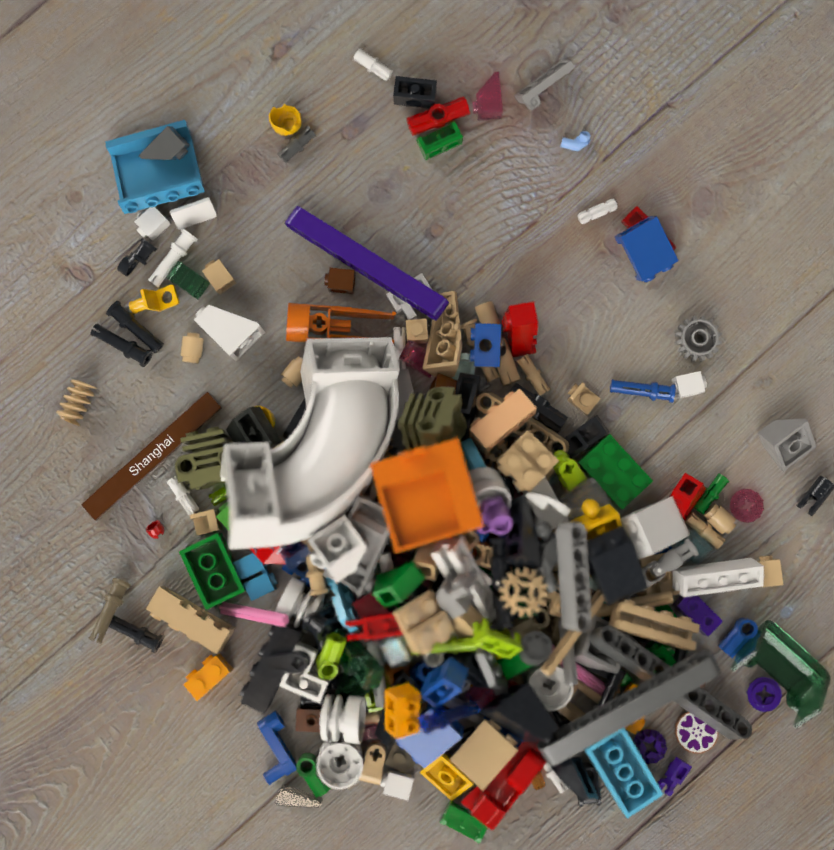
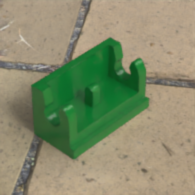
[416,121,463,161]
[439,800,488,843]

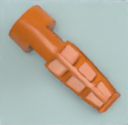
[286,303,396,344]

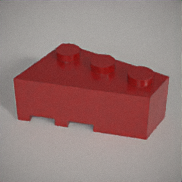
[501,301,538,357]

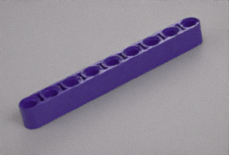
[284,206,449,321]

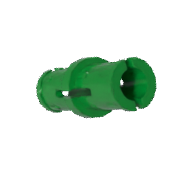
[694,473,730,515]

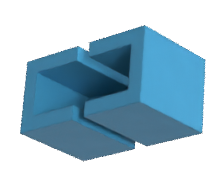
[233,553,278,601]

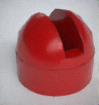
[145,520,164,539]

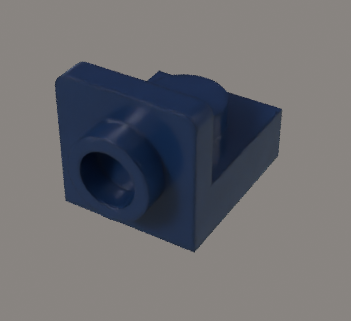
[280,541,311,570]

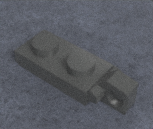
[476,647,509,696]

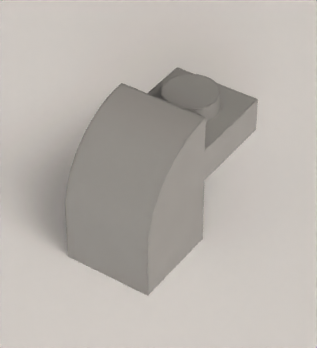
[437,571,476,619]

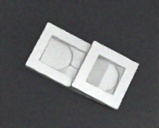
[524,492,571,517]

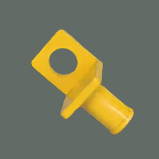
[129,284,180,314]

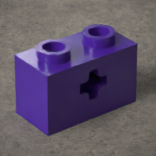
[672,595,723,637]

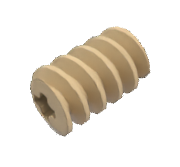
[56,379,97,426]

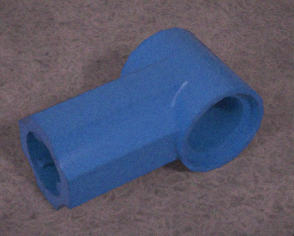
[717,617,758,659]
[409,662,436,687]

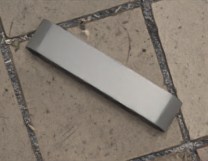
[556,522,592,632]

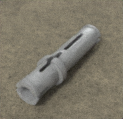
[366,640,387,708]

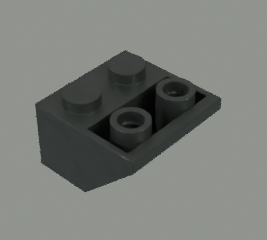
[225,406,282,449]

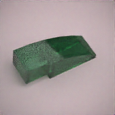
[336,630,385,689]

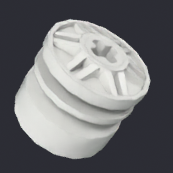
[275,577,326,633]
[525,662,573,711]
[320,694,366,744]
[317,734,363,790]

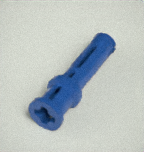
[610,379,676,403]

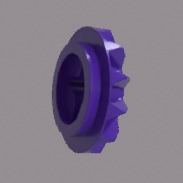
[746,677,782,712]
[633,729,667,765]

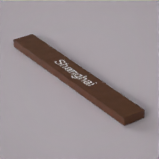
[81,392,222,520]

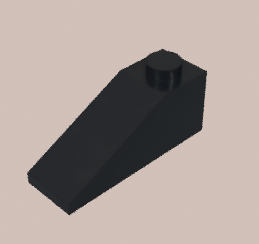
[505,495,540,570]

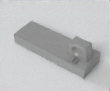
[514,60,574,110]

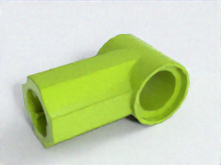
[316,632,346,680]

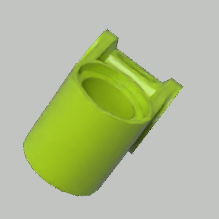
[553,450,586,492]

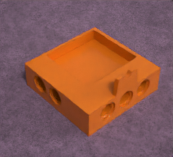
[370,438,484,553]

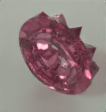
[730,489,764,523]

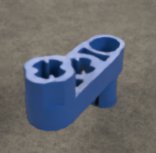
[257,710,297,785]

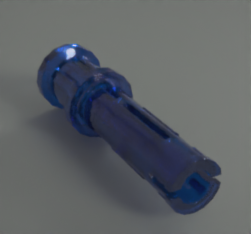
[419,700,479,734]

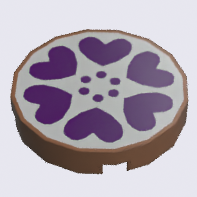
[674,712,718,754]

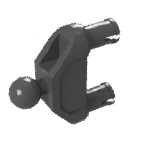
[532,521,559,593]

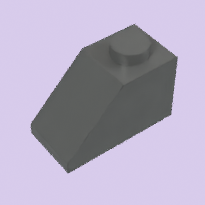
[139,126,190,160]

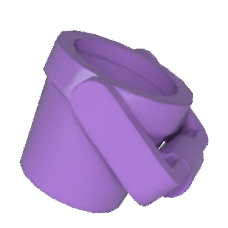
[476,496,512,535]

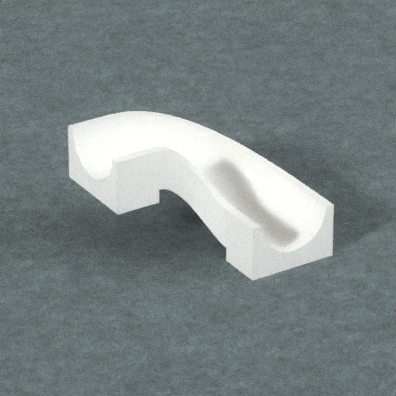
[220,337,399,549]

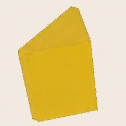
[420,751,474,801]

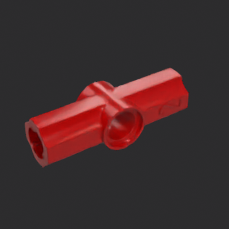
[406,96,470,136]

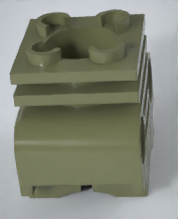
[398,387,467,451]
[175,427,231,490]

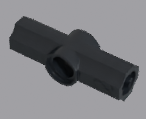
[509,383,568,433]

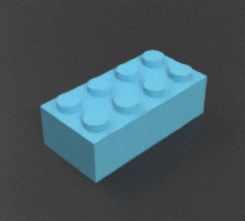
[584,728,664,819]

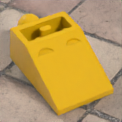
[570,499,623,577]

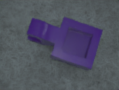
[657,757,692,796]

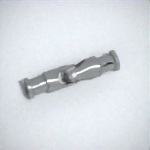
[625,539,699,600]

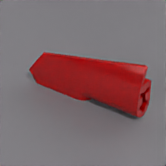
[461,741,547,831]

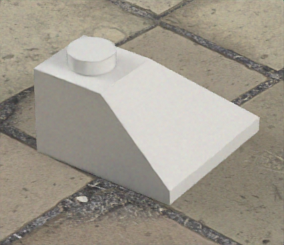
[308,515,367,583]

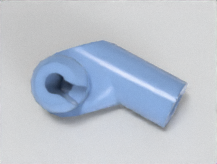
[560,131,591,151]

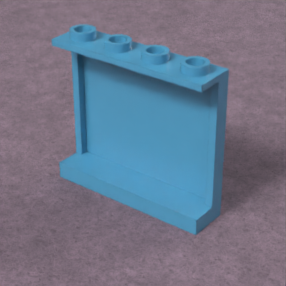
[105,120,205,214]

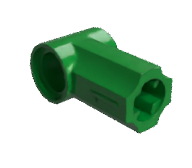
[297,753,331,798]

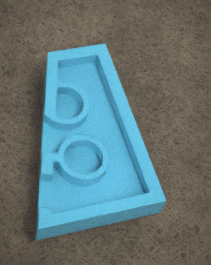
[325,568,358,633]

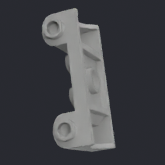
[323,495,390,596]

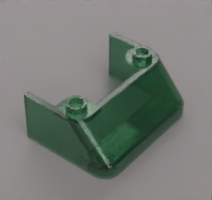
[731,620,831,729]

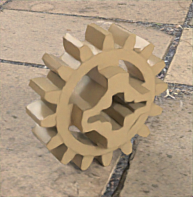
[499,568,548,618]

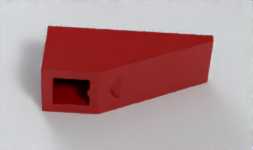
[670,472,706,521]

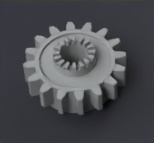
[675,316,722,362]

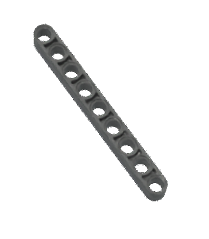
[590,626,752,740]
[537,650,721,766]

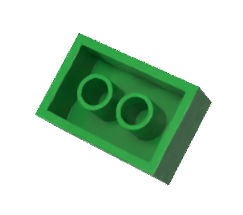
[577,434,653,510]
[179,533,246,610]

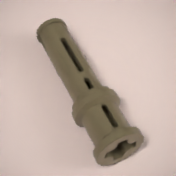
[89,578,131,644]

